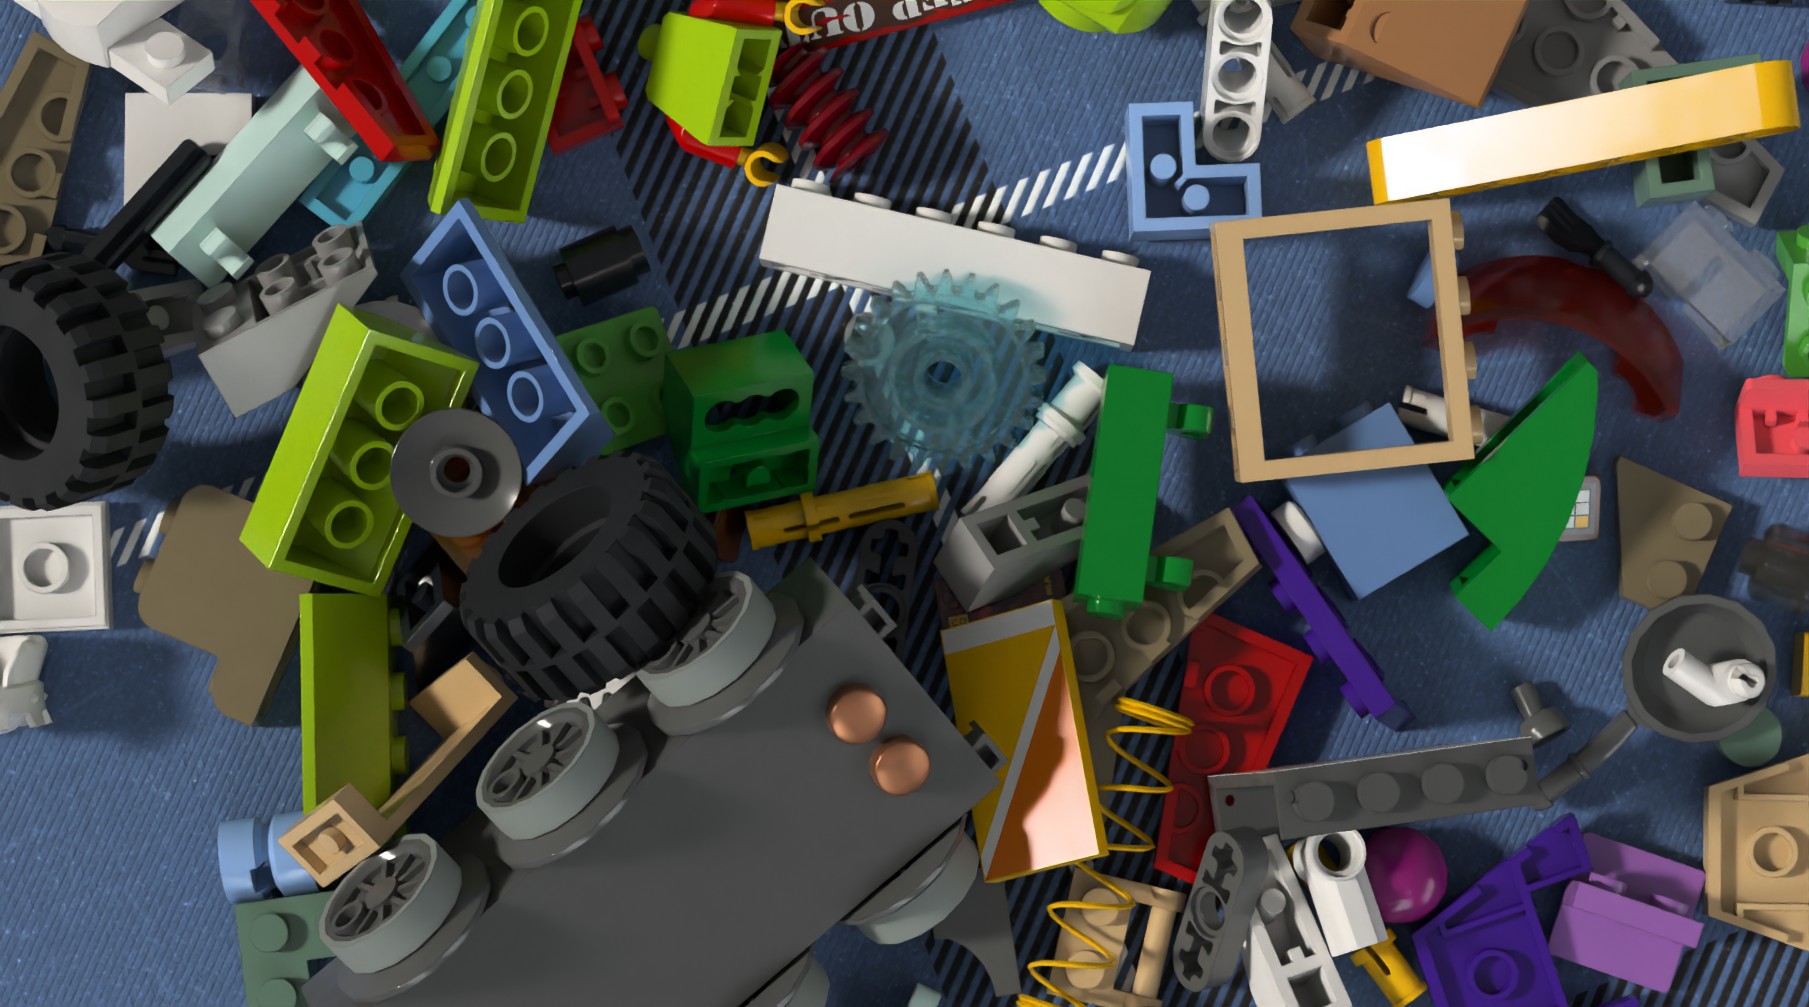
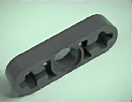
[1172,826,1269,992]

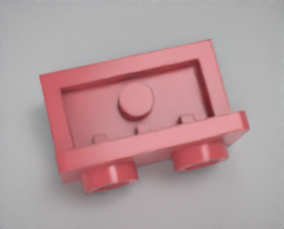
[1733,374,1809,478]

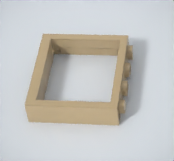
[1209,198,1483,483]

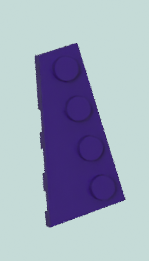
[1231,494,1417,732]

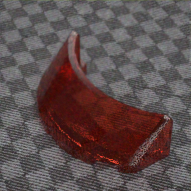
[1421,255,1684,423]

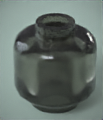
[1737,522,1809,615]

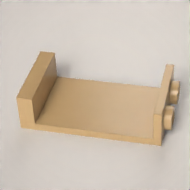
[277,651,518,888]

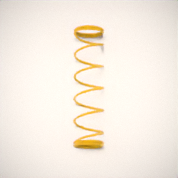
[1015,697,1195,1007]

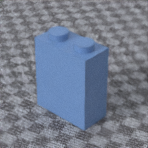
[1278,401,1469,602]

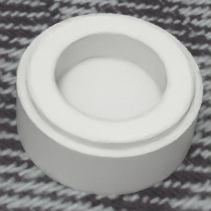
[1270,500,1326,565]

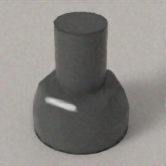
[1509,681,1572,750]

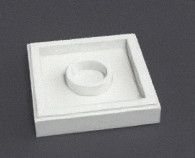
[0,501,114,635]

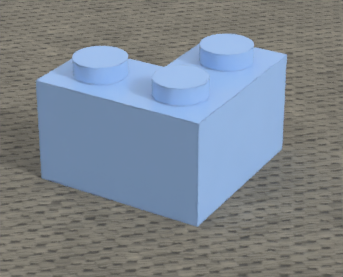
[1124,101,1262,242]

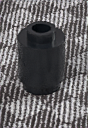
[552,224,651,307]

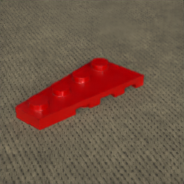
[250,0,442,162]
[1152,613,1314,885]

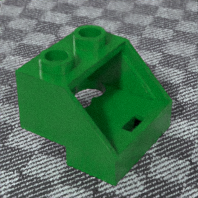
[662,330,820,514]

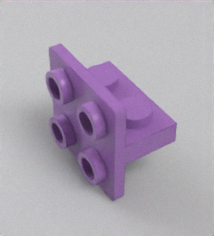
[1547,832,1706,993]

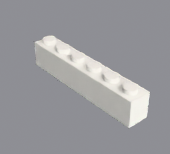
[759,178,1151,352]

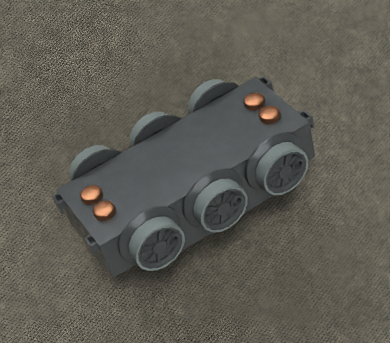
[301,557,1009,1007]

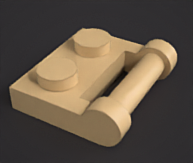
[1045,867,1187,1007]

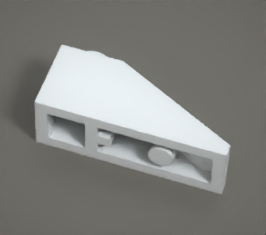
[1241,833,1353,1007]

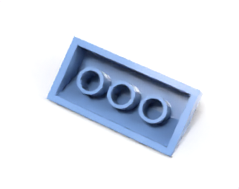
[399,198,615,486]

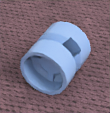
[218,811,323,904]

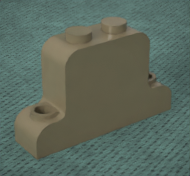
[133,485,324,727]

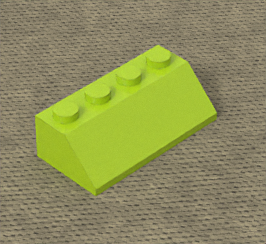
[427,0,582,224]
[239,303,480,598]
[299,593,410,844]

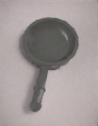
[1528,593,1777,811]

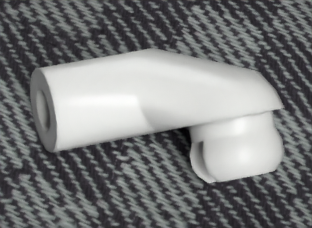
[1663,648,1765,707]

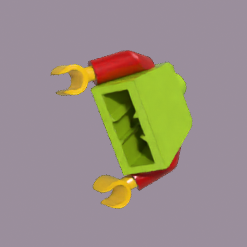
[638,0,825,187]

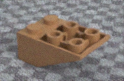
[1290,0,1531,109]

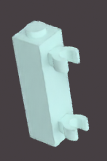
[149,64,359,289]

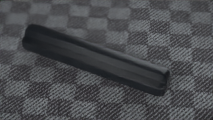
[80,139,213,271]

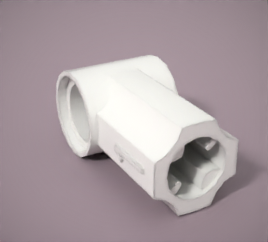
[1292,830,1389,957]

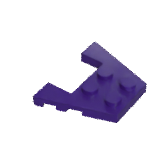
[1408,812,1640,1007]

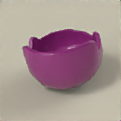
[1364,826,1448,923]

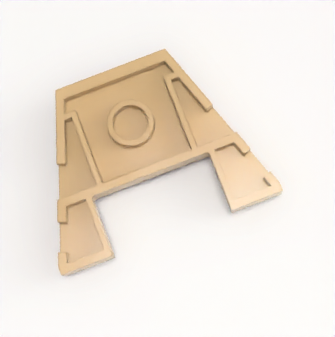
[1703,753,1809,952]

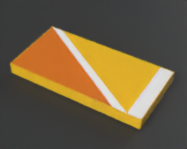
[940,599,1109,883]

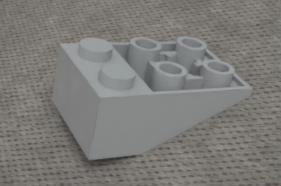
[190,220,378,418]

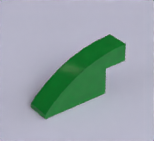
[1441,350,1598,632]

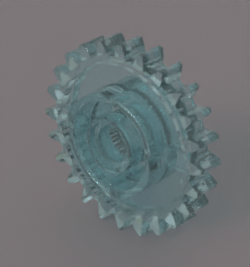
[841,269,1047,474]

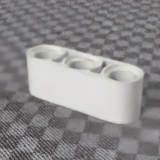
[1200,0,1273,163]

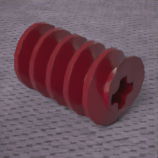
[768,41,889,183]

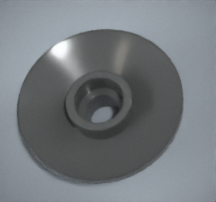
[390,408,522,538]

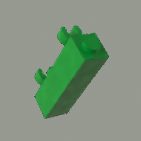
[1072,364,1214,620]

